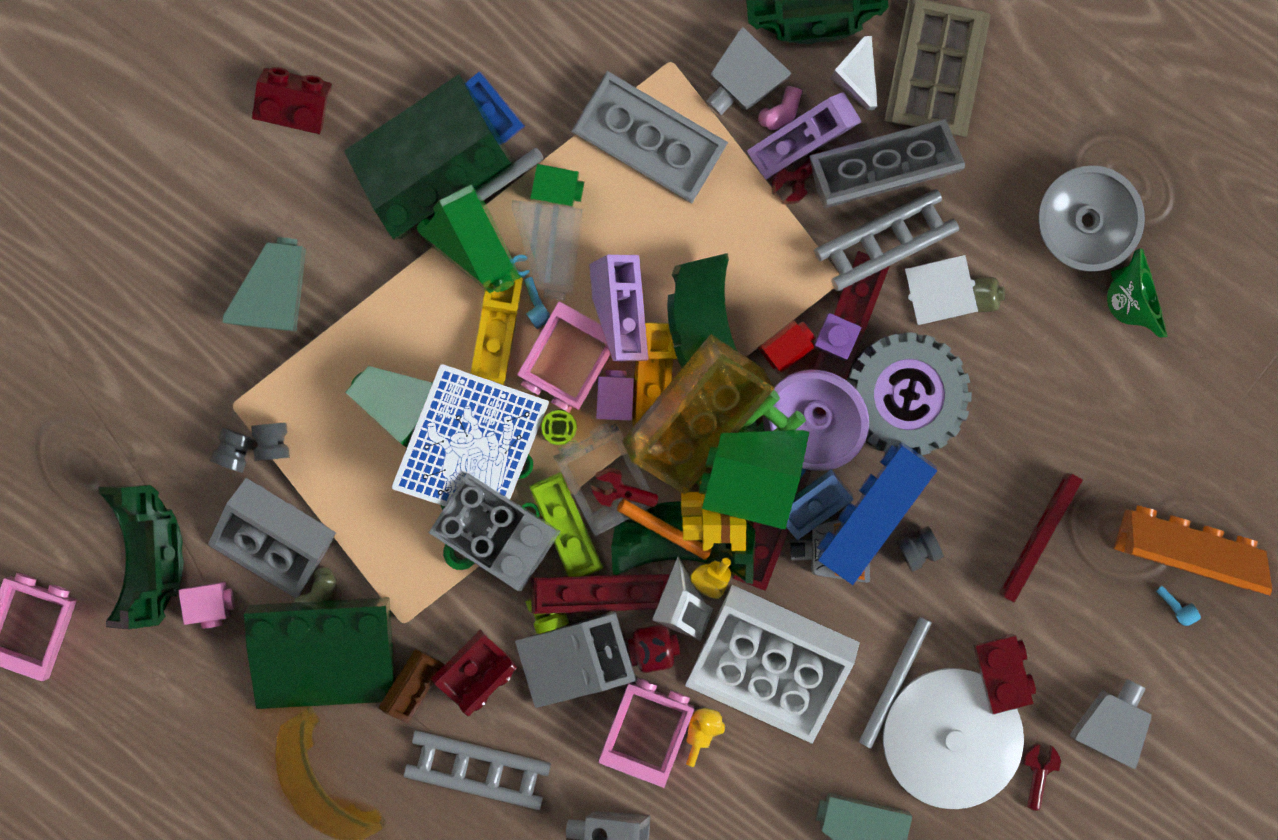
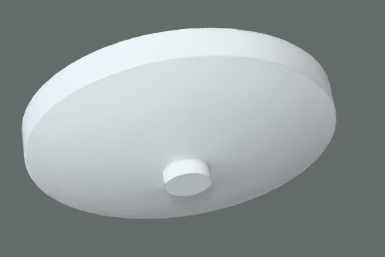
[883,668,1024,809]

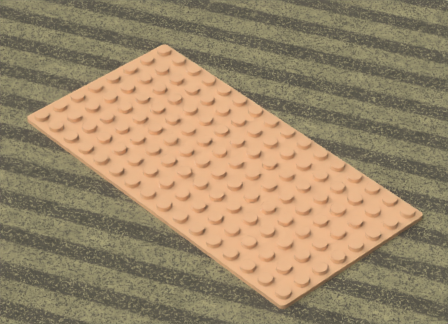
[233,62,840,623]

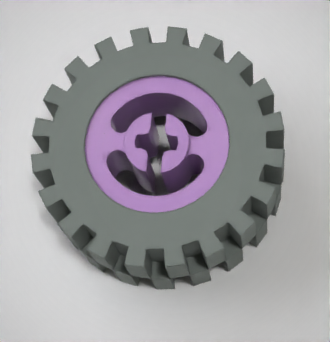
[846,332,972,455]

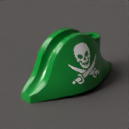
[1107,248,1168,338]

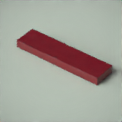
[999,473,1083,603]
[531,573,670,614]

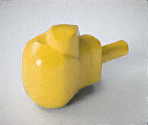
[690,558,731,599]
[686,708,725,767]

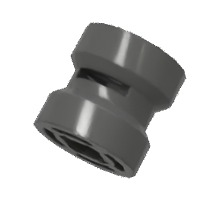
[251,423,290,461]
[210,428,255,473]
[897,526,944,572]

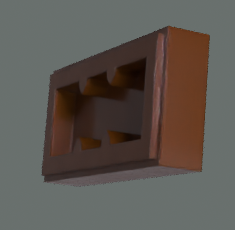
[379,648,445,724]

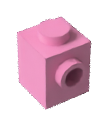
[179,582,235,629]

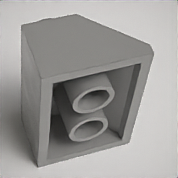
[208,478,336,598]

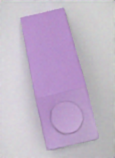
[747,92,862,179]
[589,255,648,361]

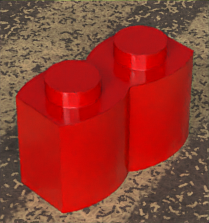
[758,320,816,375]

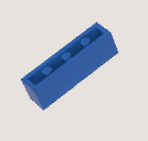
[817,442,937,585]

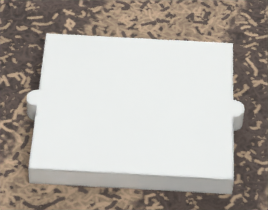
[905,255,978,325]

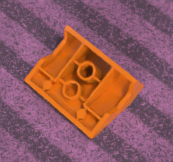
[1113,505,1272,596]

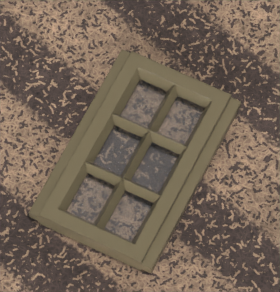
[884,0,991,138]

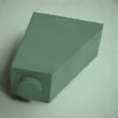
[222,237,306,332]
[815,792,912,840]

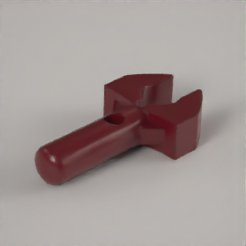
[772,149,824,204]
[591,468,658,507]
[1023,743,1061,811]

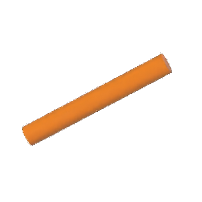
[617,499,711,560]

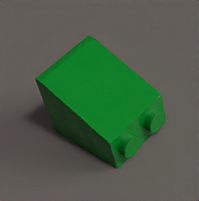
[699,430,809,530]

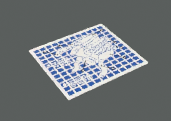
[392,364,549,506]

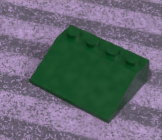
[344,74,515,240]
[244,597,395,709]

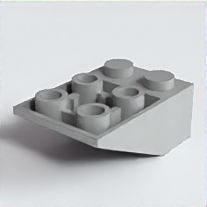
[429,473,561,591]
[515,611,636,708]

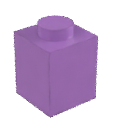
[814,313,862,361]
[596,370,634,421]

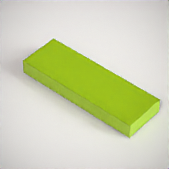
[529,472,603,577]

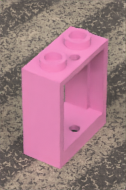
[517,301,611,413]
[0,573,77,681]
[598,678,694,788]

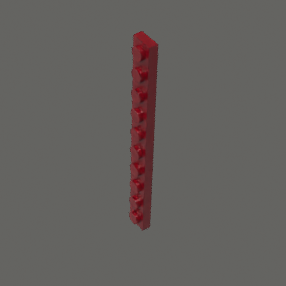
[733,251,890,591]

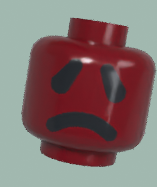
[628,624,680,673]

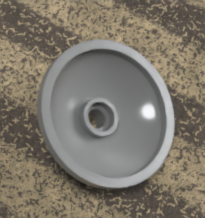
[1038,166,1145,272]

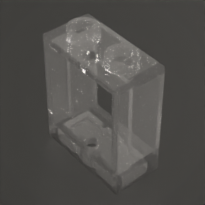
[553,424,658,536]

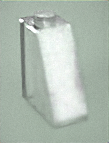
[511,200,583,300]

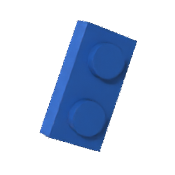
[466,71,525,143]

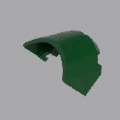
[746,0,889,44]
[667,253,761,403]
[98,485,184,630]
[611,501,756,584]

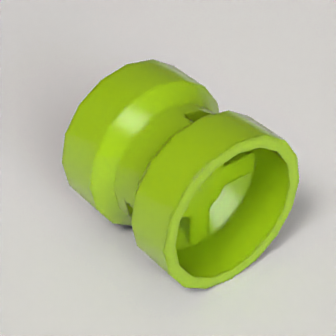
[541,410,577,445]
[525,599,569,635]

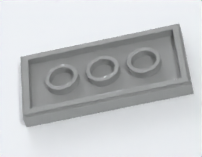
[571,71,728,204]

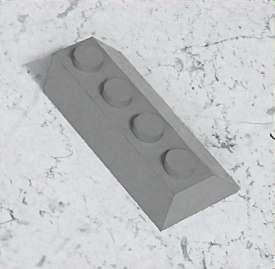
[810,119,965,209]

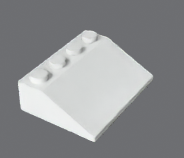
[685,585,860,744]

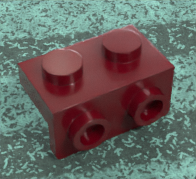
[252,67,332,135]
[431,629,517,717]
[973,634,1036,714]

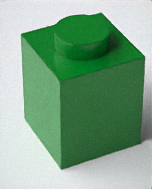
[530,164,585,209]

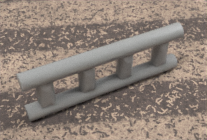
[814,189,959,291]
[404,730,551,810]

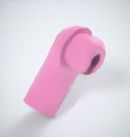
[758,86,803,130]

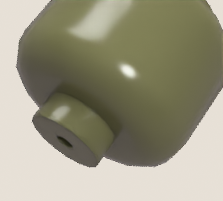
[973,277,1005,312]

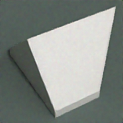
[830,36,877,111]
[652,556,713,641]

